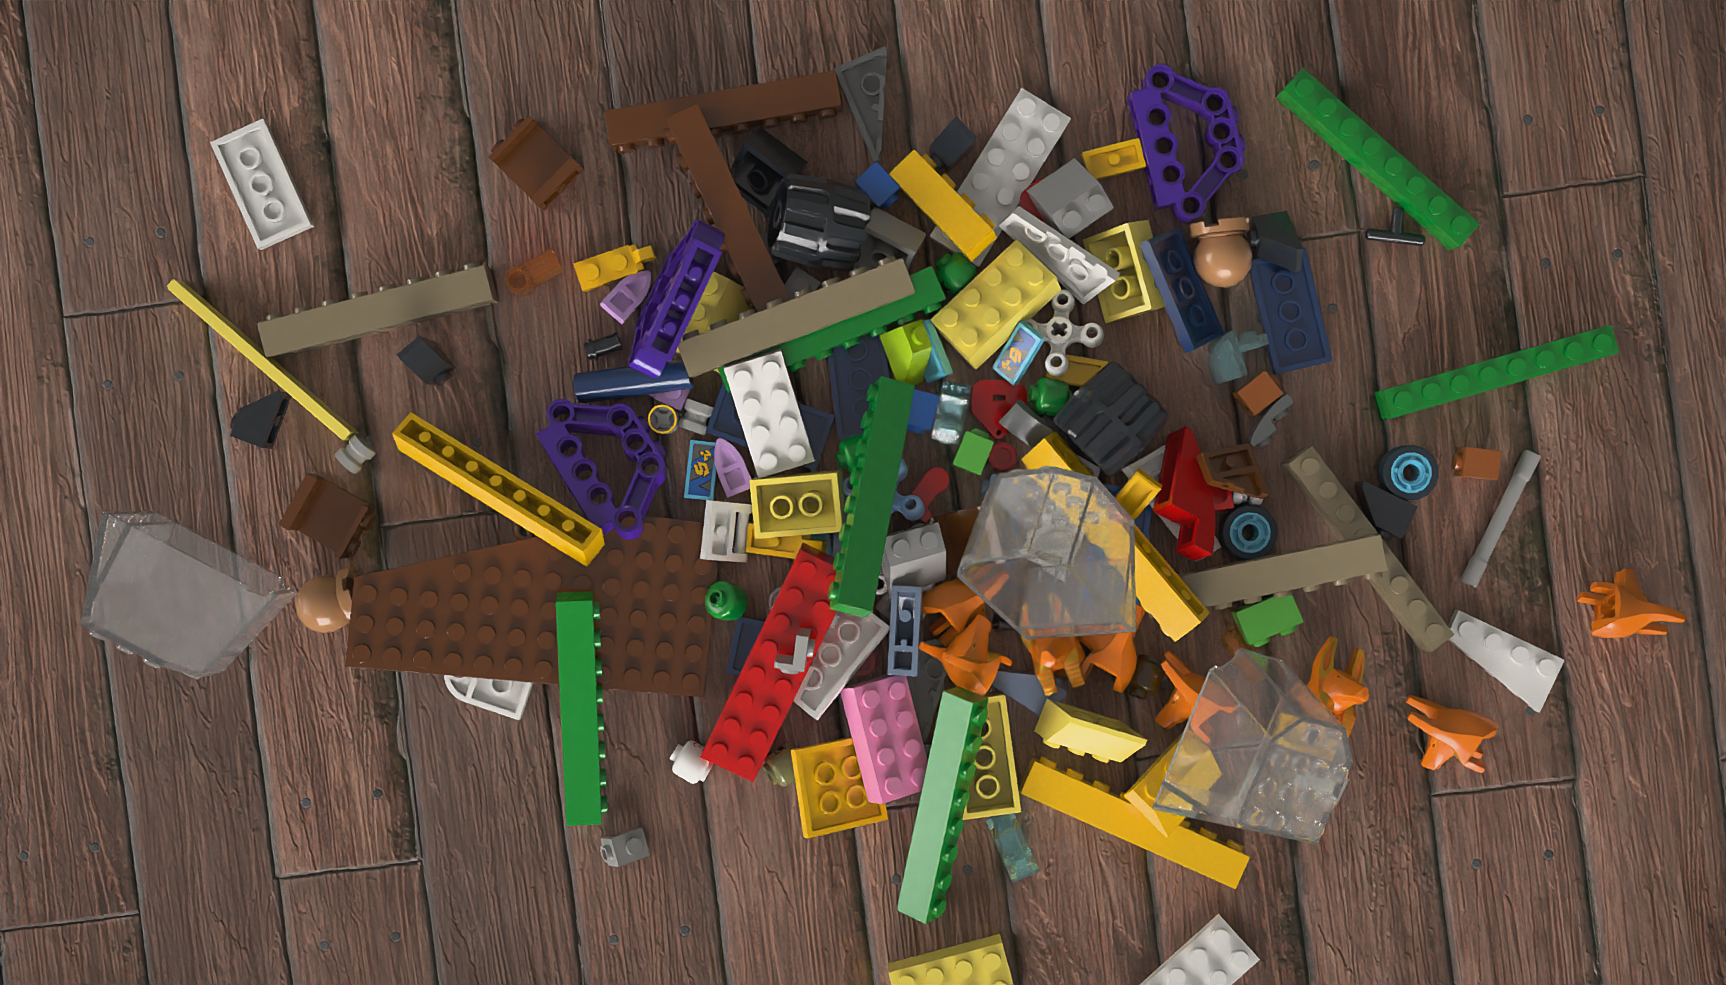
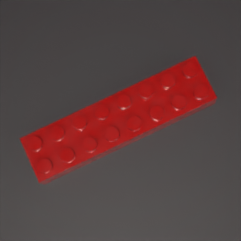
[700,543,837,782]

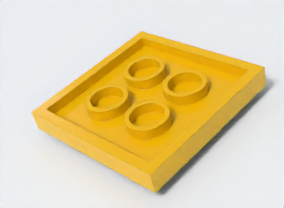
[791,736,888,838]

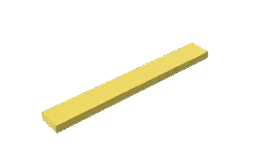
[167,279,359,440]

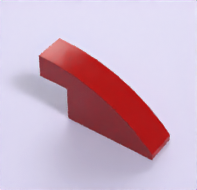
[1153,426,1215,561]

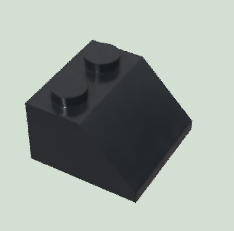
[729,127,808,217]

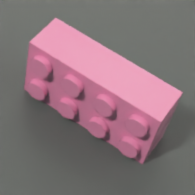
[840,674,928,804]

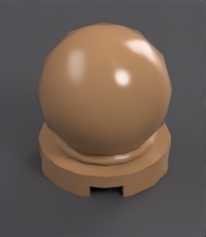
[1190,217,1253,288]
[295,566,362,633]

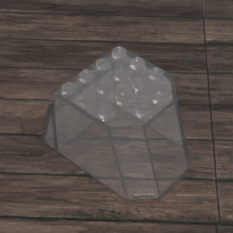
[957,466,1136,640]
[80,510,297,679]
[1152,648,1353,845]

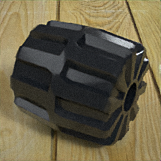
[767,174,871,271]
[1054,362,1169,476]

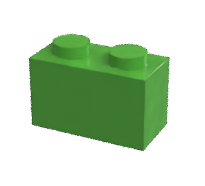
[950,428,994,476]
[1230,594,1304,647]

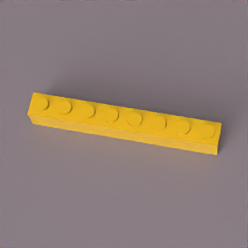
[392,412,605,567]
[1021,431,1210,642]
[1018,756,1250,889]

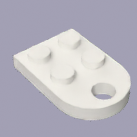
[444,675,533,720]

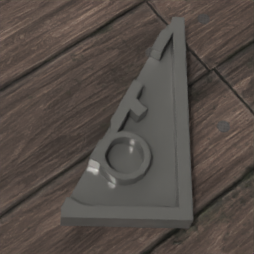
[834,46,887,163]
[907,638,949,744]

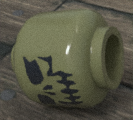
[762,743,800,787]

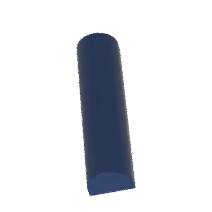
[574,359,694,404]

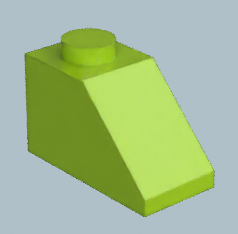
[879,319,932,385]

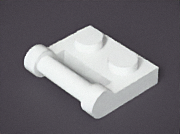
[700,500,753,563]

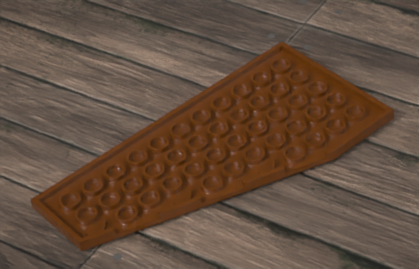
[345,516,718,697]

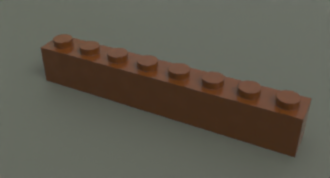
[604,70,842,154]
[664,104,791,313]

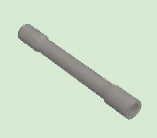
[1460,450,1541,588]

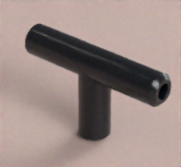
[1365,208,1425,246]

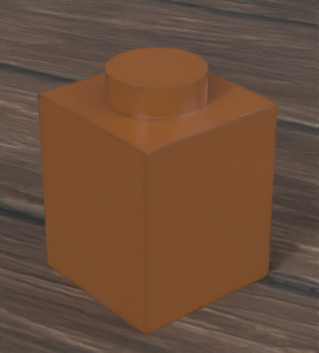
[1232,371,1283,417]
[1451,447,1502,480]

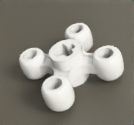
[1027,289,1104,377]

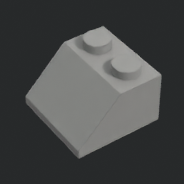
[1026,159,1114,239]
[850,207,926,271]
[881,522,946,595]

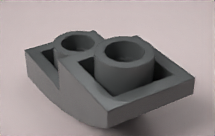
[1245,393,1294,448]
[999,399,1066,448]

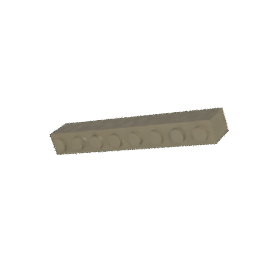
[678,256,915,378]
[257,262,499,359]
[1281,446,1454,653]
[1148,533,1388,622]

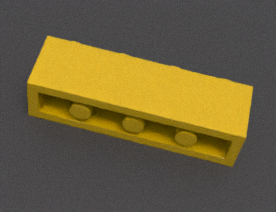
[889,150,997,262]

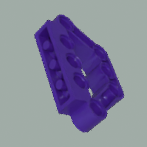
[1127,64,1246,223]
[628,219,725,379]
[536,399,667,540]

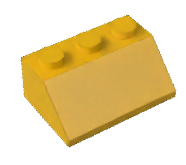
[1123,728,1224,838]

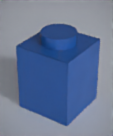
[855,161,900,210]
[907,389,940,435]

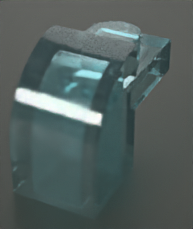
[1208,330,1269,385]
[931,380,972,445]
[986,813,1039,883]

